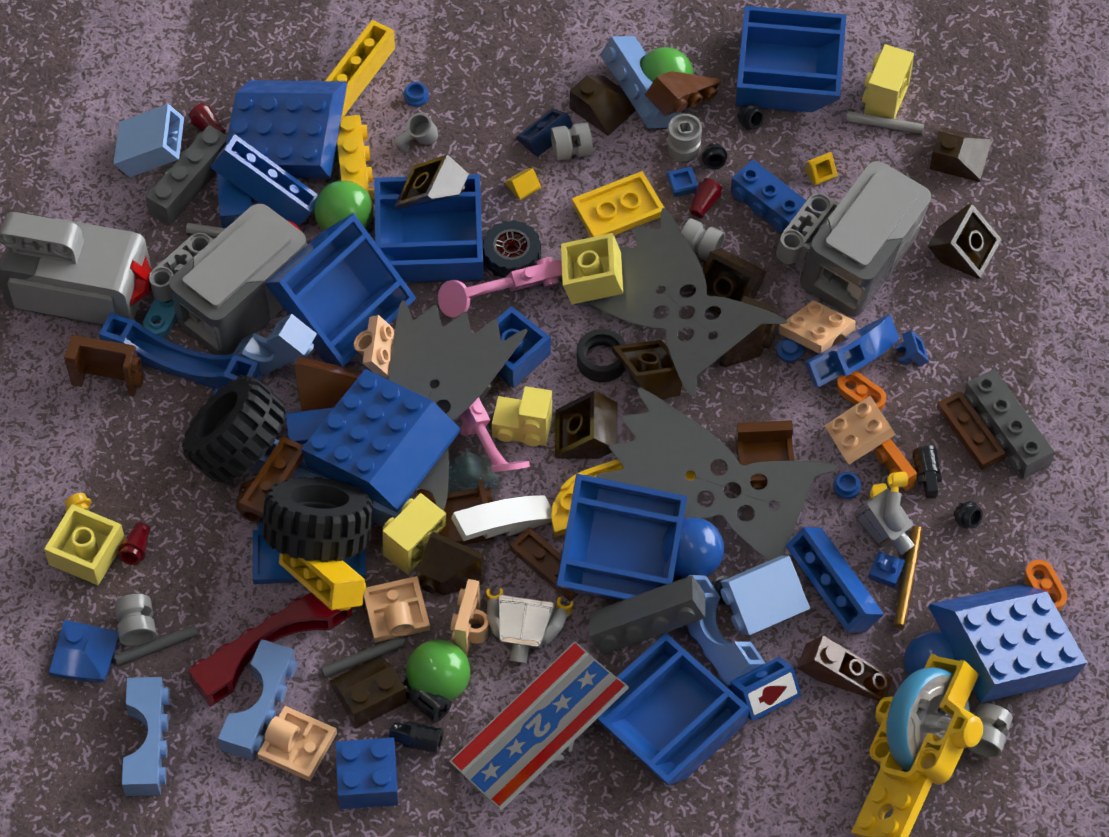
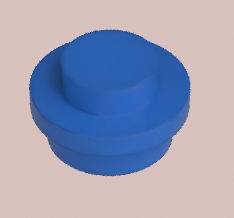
[403,82,429,107]
[776,338,804,363]
[833,472,861,499]

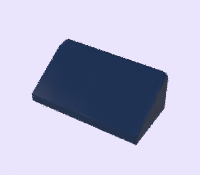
[516,108,573,157]

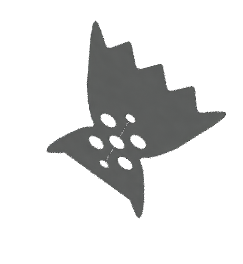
[562,208,787,397]
[389,300,527,510]
[596,387,839,561]

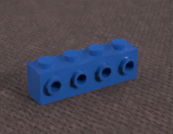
[210,134,318,227]
[731,160,818,233]
[785,527,884,633]

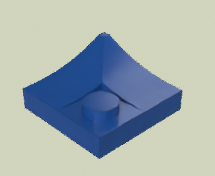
[49,620,119,683]

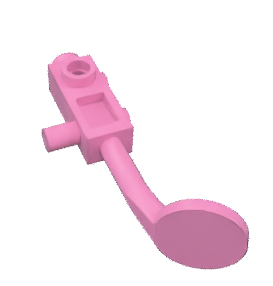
[438,257,562,318]
[448,397,530,472]

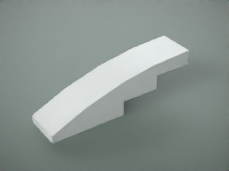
[451,495,552,541]

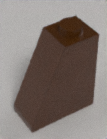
[293,357,362,412]

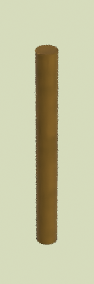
[894,526,923,629]

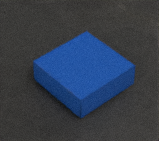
[666,167,698,197]

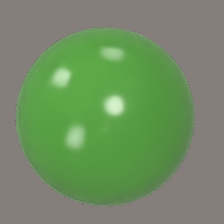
[640,47,694,82]
[314,180,374,231]
[406,639,470,701]

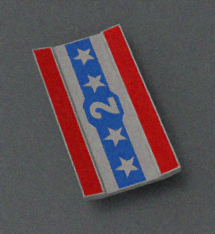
[450,641,629,811]

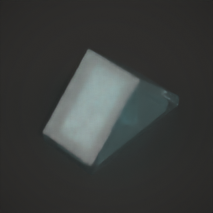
[448,451,499,493]

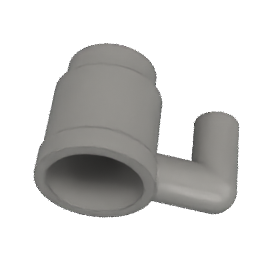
[394,113,438,152]

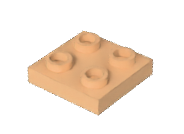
[779,300,856,354]
[354,315,395,380]
[824,396,896,465]
[363,576,430,643]
[451,579,489,656]
[257,706,337,781]

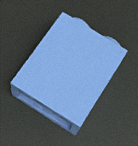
[114,104,184,177]
[721,556,810,635]

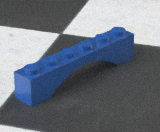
[99,312,262,389]

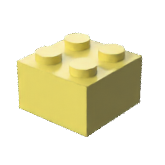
[862,44,914,119]
[561,233,623,304]
[44,504,125,586]

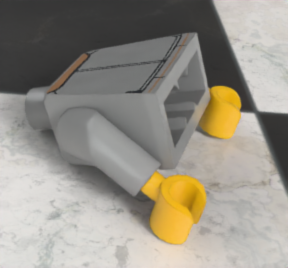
[853,472,914,555]
[486,588,574,664]

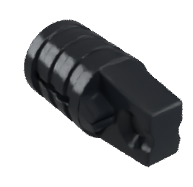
[912,445,942,498]
[403,677,452,722]
[389,722,444,754]

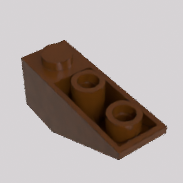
[645,71,722,116]
[797,636,893,702]

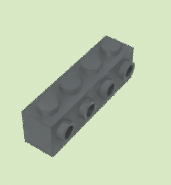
[146,125,227,226]
[964,369,1055,479]
[589,576,705,655]

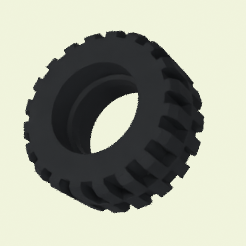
[182,376,286,483]
[262,477,373,562]

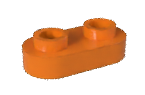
[837,371,886,411]
[1024,560,1067,612]

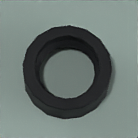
[577,329,626,383]

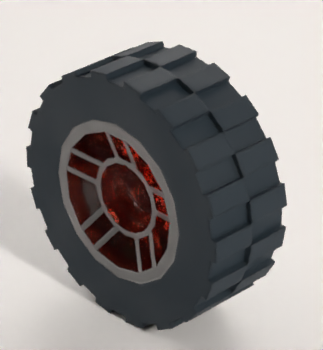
[482,220,541,278]

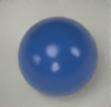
[661,517,724,579]
[904,629,957,677]

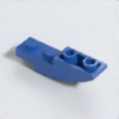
[804,314,900,387]

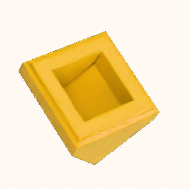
[804,152,838,186]
[505,168,541,200]

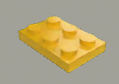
[572,171,664,237]

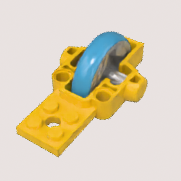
[851,654,983,837]

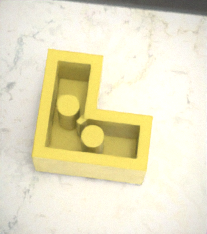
[492,386,552,447]
[382,493,446,575]

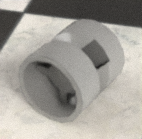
[667,114,702,161]
[551,122,593,161]
[681,218,725,261]
[114,594,156,646]
[968,703,1013,758]

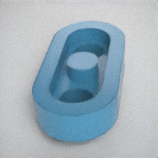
[143,299,177,338]

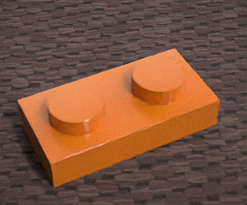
[874,438,917,491]

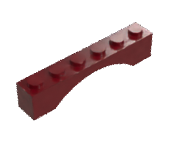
[188,592,353,707]

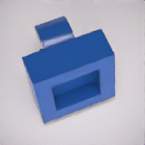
[895,330,929,366]
[868,551,905,588]

